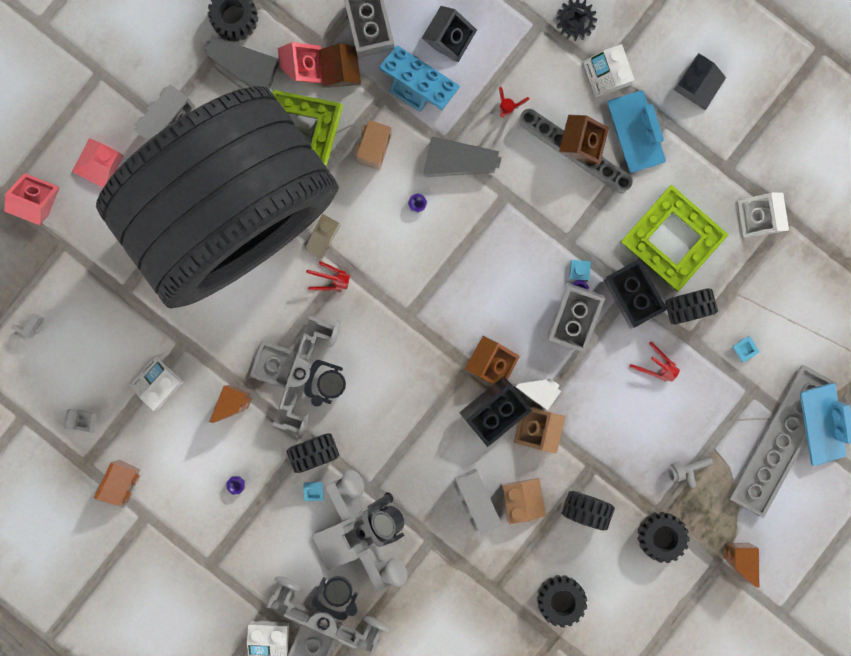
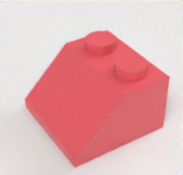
[4,173,59,225]

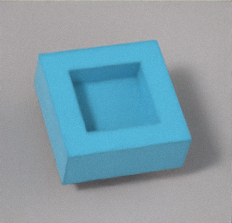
[570,260,591,281]
[732,336,760,362]
[303,482,324,501]

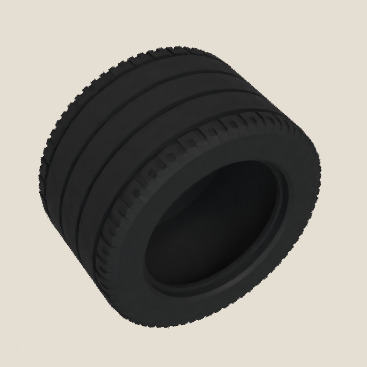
[96,86,339,309]

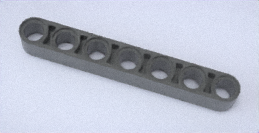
[519,109,633,193]

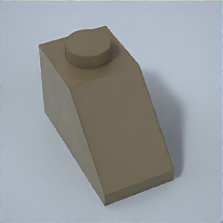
[306,214,341,259]

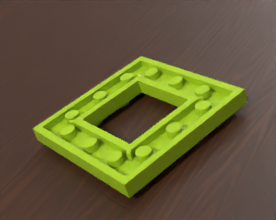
[273,90,344,167]
[620,184,729,292]

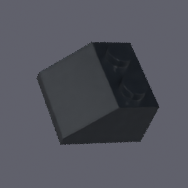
[422,6,477,62]
[674,53,726,110]

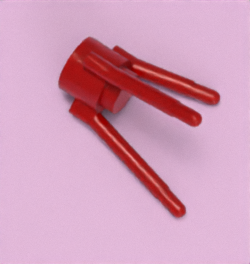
[499,86,530,118]
[306,261,350,292]
[629,342,680,382]

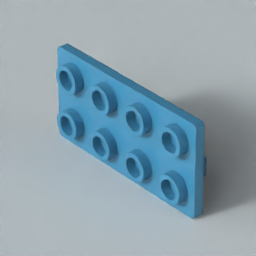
[379,46,460,112]
[607,90,666,173]
[800,383,851,466]

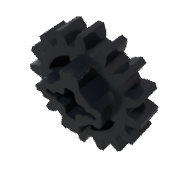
[555,0,598,41]

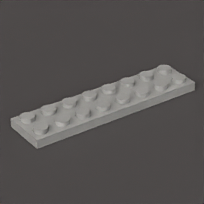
[728,365,837,518]

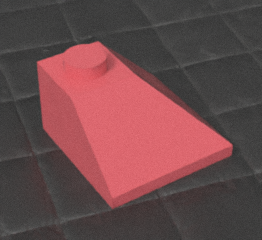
[277,42,323,84]
[72,138,124,188]

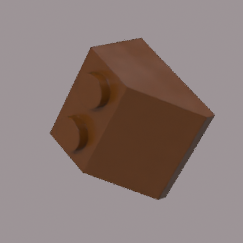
[559,115,609,165]

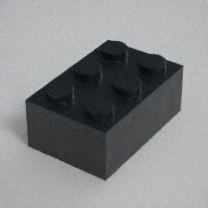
[603,259,668,329]
[459,376,532,447]

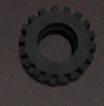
[207,0,258,41]
[665,288,718,325]
[286,433,340,473]
[561,491,615,531]
[637,512,690,563]
[537,575,587,628]

